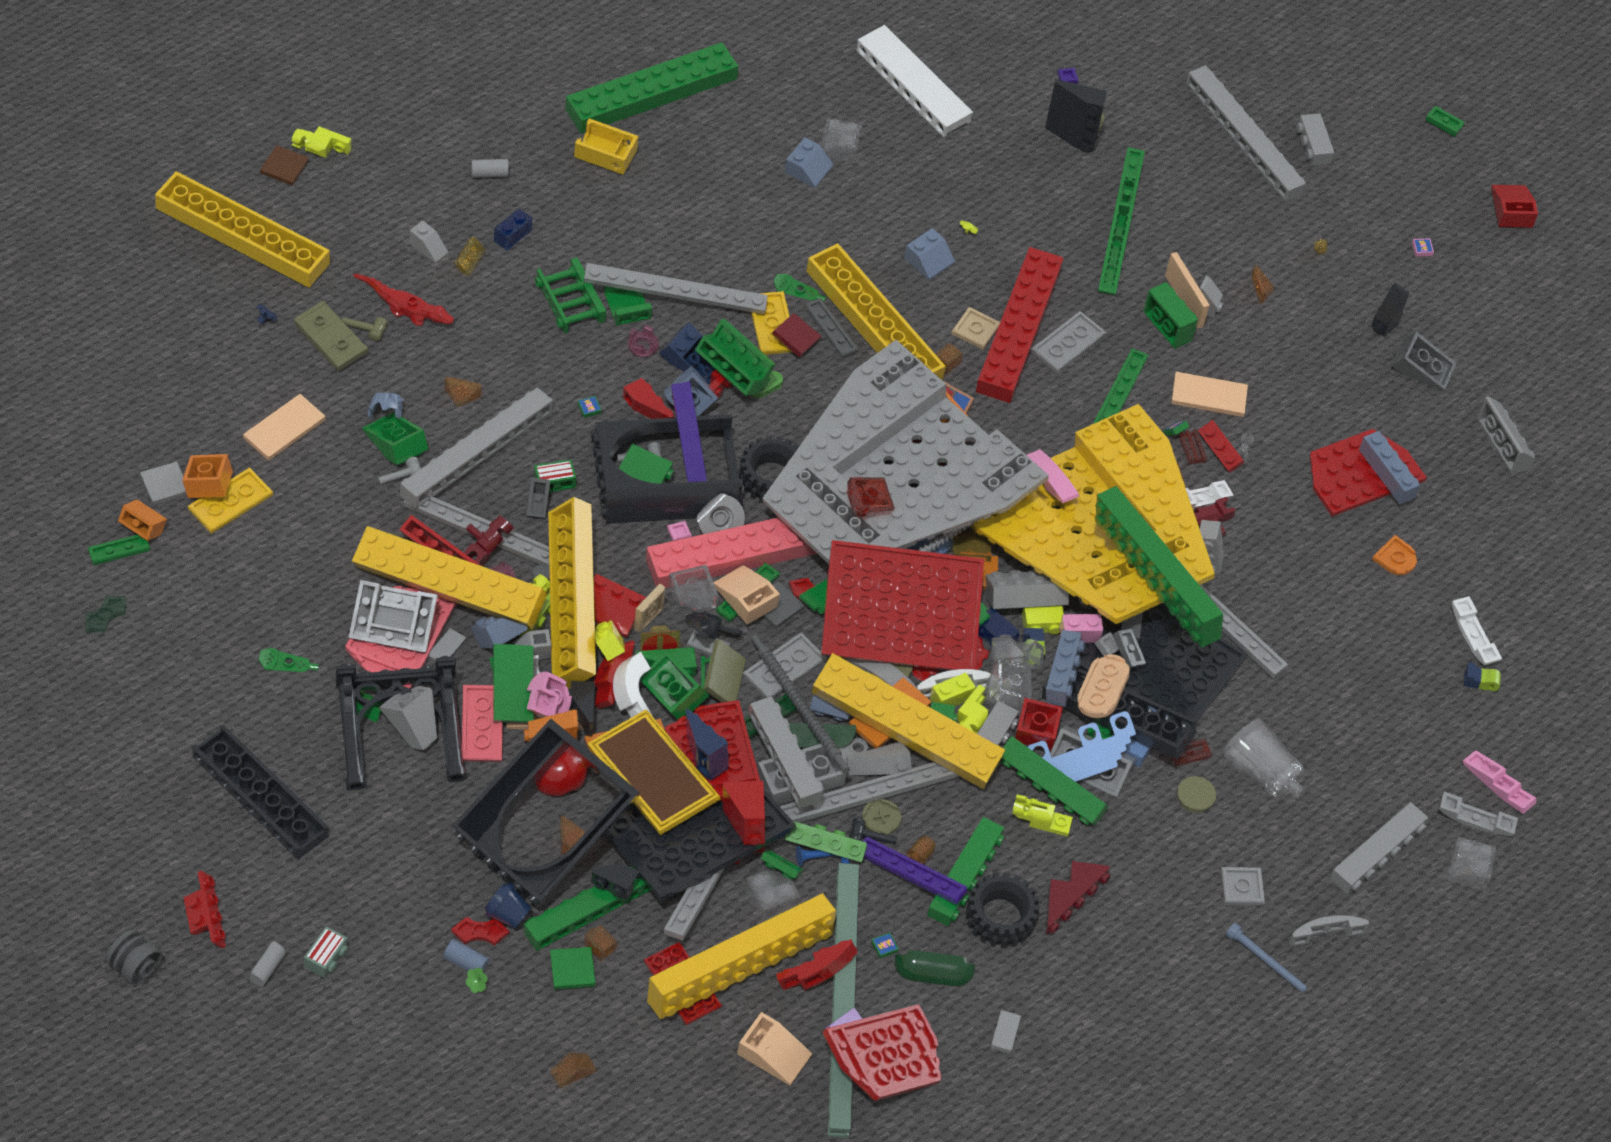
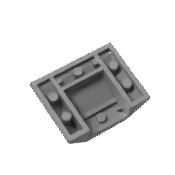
[349,580,438,653]

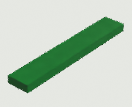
[1093,348,1149,424]

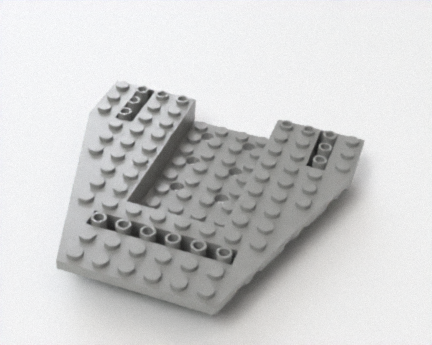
[763,340,1049,564]

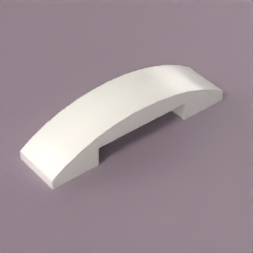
[1186,480,1234,510]
[1452,596,1502,665]
[917,669,993,697]

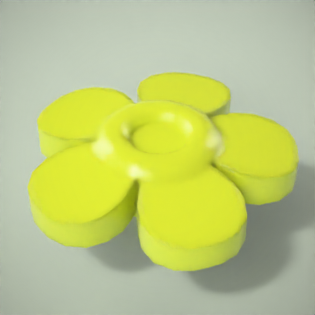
[960,221,978,234]

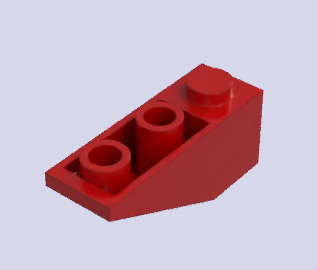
[623,378,674,419]

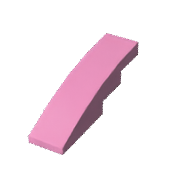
[1027,449,1079,503]
[1463,750,1536,814]

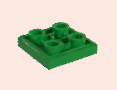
[550,947,595,990]

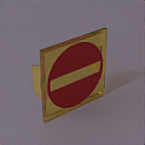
[640,625,680,651]

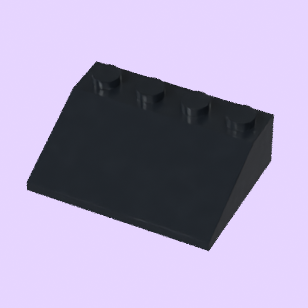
[1045,79,1107,152]

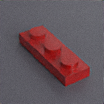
[1198,420,1245,473]

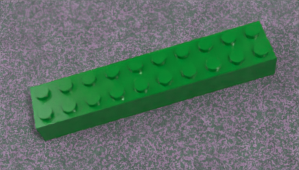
[565,42,739,134]
[1095,486,1223,648]

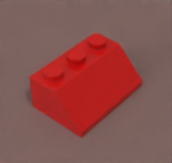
[593,574,646,637]

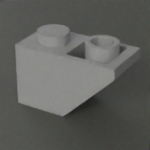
[510,629,551,660]

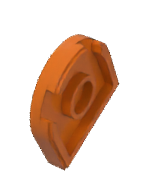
[1372,535,1417,575]

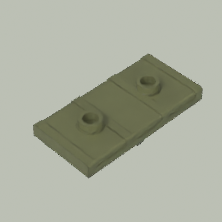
[294,301,369,371]

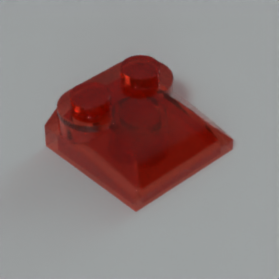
[847,477,895,517]

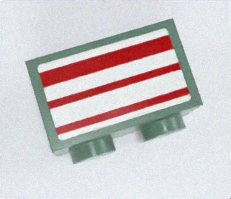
[304,926,349,978]

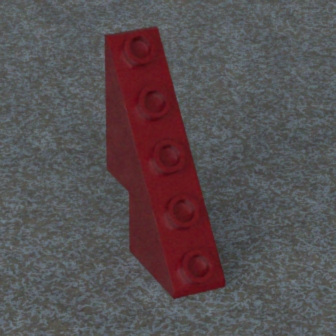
[1045,861,1111,935]

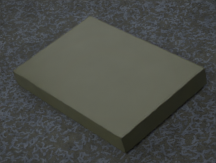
[703,639,746,702]

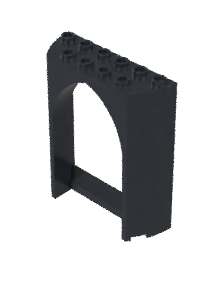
[591,414,743,524]
[452,719,640,905]

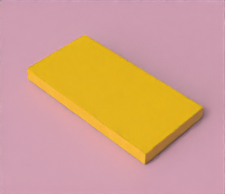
[751,291,792,355]
[188,468,273,534]

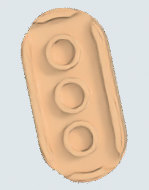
[1078,654,1129,718]

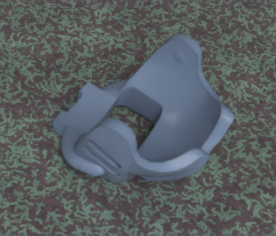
[368,393,404,419]

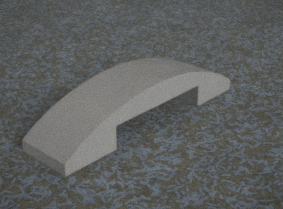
[847,659,917,688]
[1439,792,1518,836]
[1289,915,1369,946]

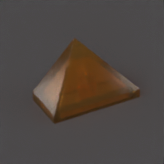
[1251,265,1275,304]
[444,376,482,407]

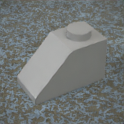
[409,221,449,264]
[1200,276,1224,318]

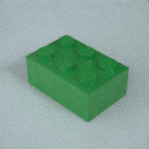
[1143,282,1198,349]

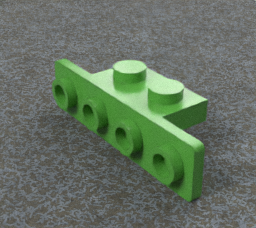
[785,821,867,862]

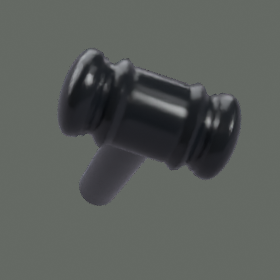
[849,818,897,845]

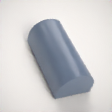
[444,939,490,971]

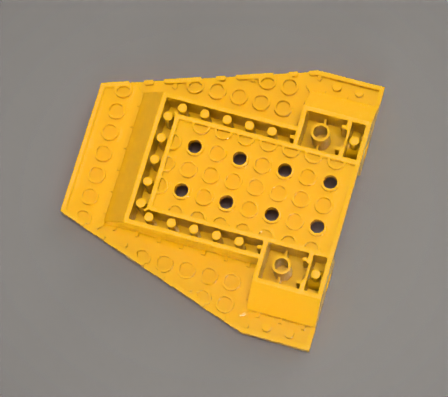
[970,404,1215,624]

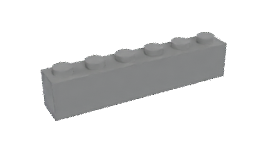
[749,696,824,809]
[1330,802,1428,894]

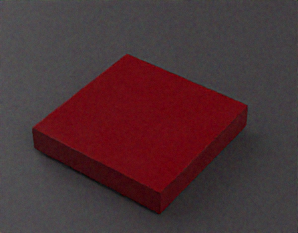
[772,313,821,357]

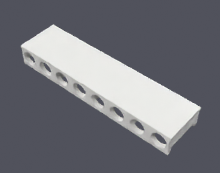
[857,25,973,137]

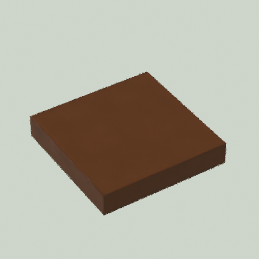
[260,145,309,186]

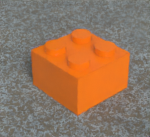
[182,454,233,498]

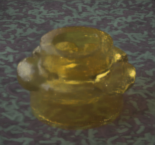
[1315,237,1328,255]

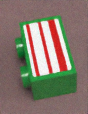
[534,460,576,493]

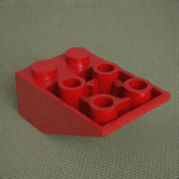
[1491,185,1538,228]

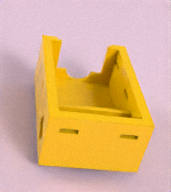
[574,119,638,175]

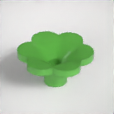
[466,968,488,993]

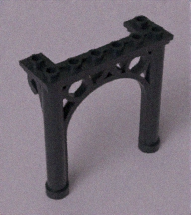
[336,656,467,790]

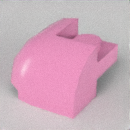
[527,672,572,718]

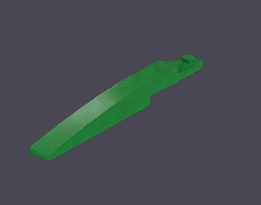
[1098,147,1145,295]

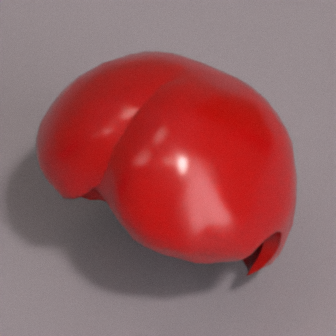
[535,748,591,796]

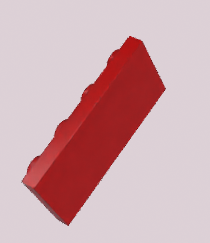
[644,942,722,1025]

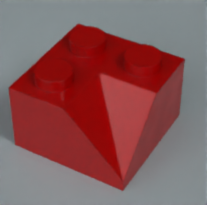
[1015,698,1063,751]

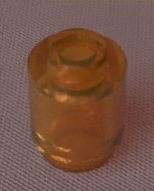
[907,836,936,864]

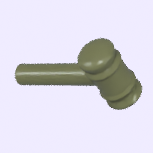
[342,317,388,342]

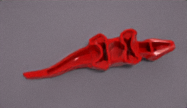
[353,274,454,326]

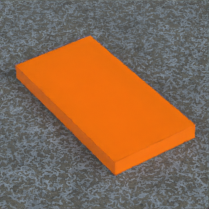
[849,677,932,749]

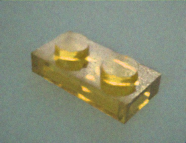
[454,237,485,276]

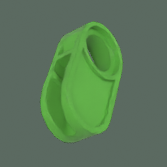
[752,371,783,398]

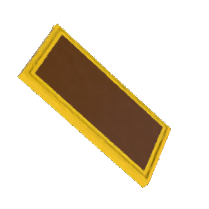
[587,709,720,835]

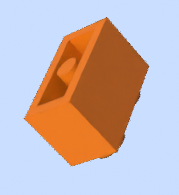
[118,499,167,541]

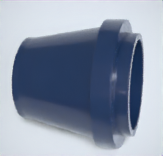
[484,882,532,929]

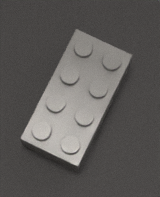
[985,569,1069,609]
[757,744,847,805]

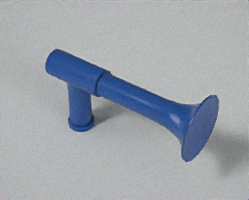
[796,846,850,866]

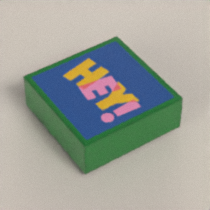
[577,396,602,418]
[1163,421,1189,436]
[871,933,899,959]

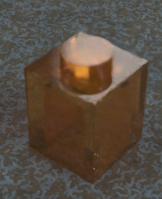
[935,343,963,375]
[584,924,617,962]

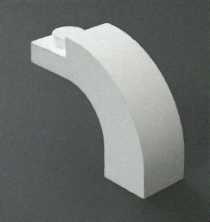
[613,652,652,718]

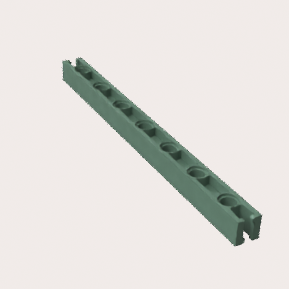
[828,863,859,1138]

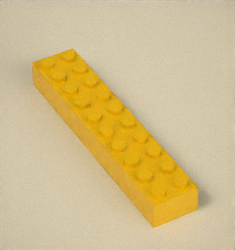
[155,171,330,288]
[806,243,945,380]
[548,497,596,688]
[352,526,547,630]
[811,653,1005,789]
[647,893,836,1019]

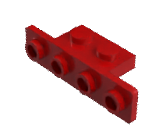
[183,870,226,948]

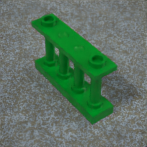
[534,257,606,334]

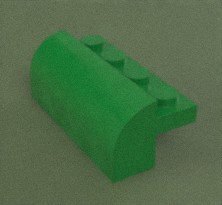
[695,319,776,396]

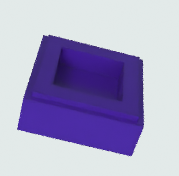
[1057,68,1079,84]

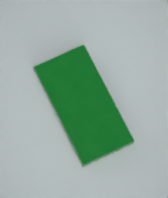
[493,644,533,723]

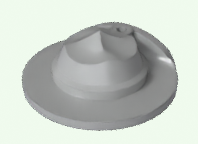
[697,494,745,534]

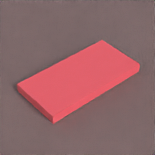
[462,685,502,762]

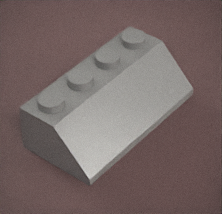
[1477,396,1535,474]
[1050,725,1136,797]

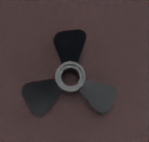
[685,610,743,639]

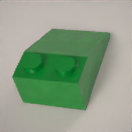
[362,412,428,465]
[640,651,709,720]

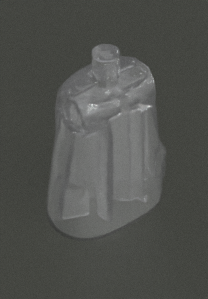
[1222,717,1305,798]

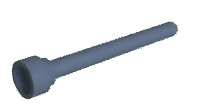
[1225,923,1307,992]

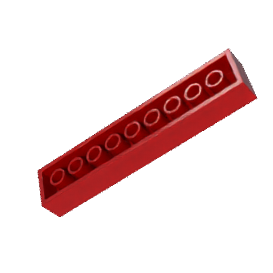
[976,247,1064,403]

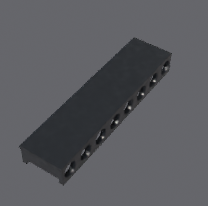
[1042,667,1197,759]
[192,725,329,860]

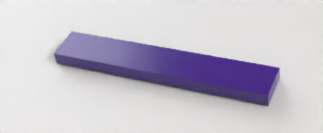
[671,382,707,482]
[862,836,968,905]

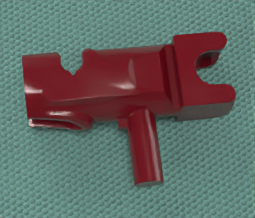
[1194,497,1235,536]
[464,515,514,567]

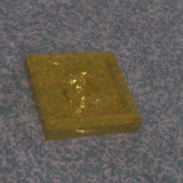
[952,531,991,561]

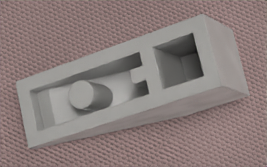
[846,742,912,775]

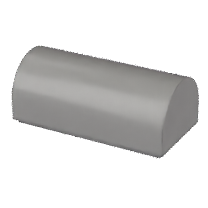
[471,159,508,178]
[250,941,286,987]

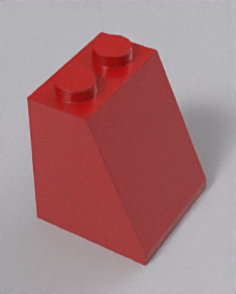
[723,781,765,845]

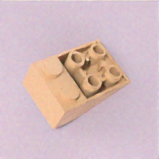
[713,565,780,624]
[737,1012,812,1086]

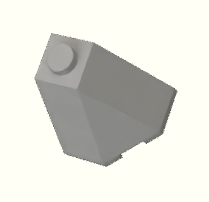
[379,686,437,750]

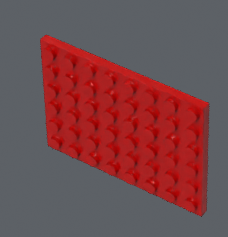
[821,540,984,671]

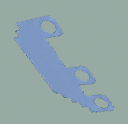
[1028,711,1136,782]

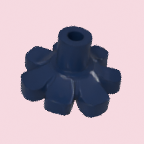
[257,304,277,324]

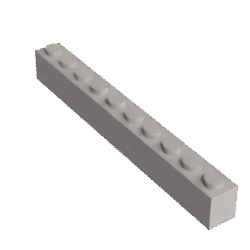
[1186,65,1306,201]
[400,388,553,509]

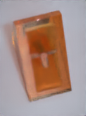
[550,1052,597,1088]

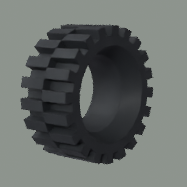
[739,435,799,504]
[966,872,1040,948]

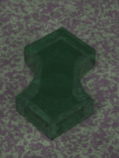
[85,596,126,633]

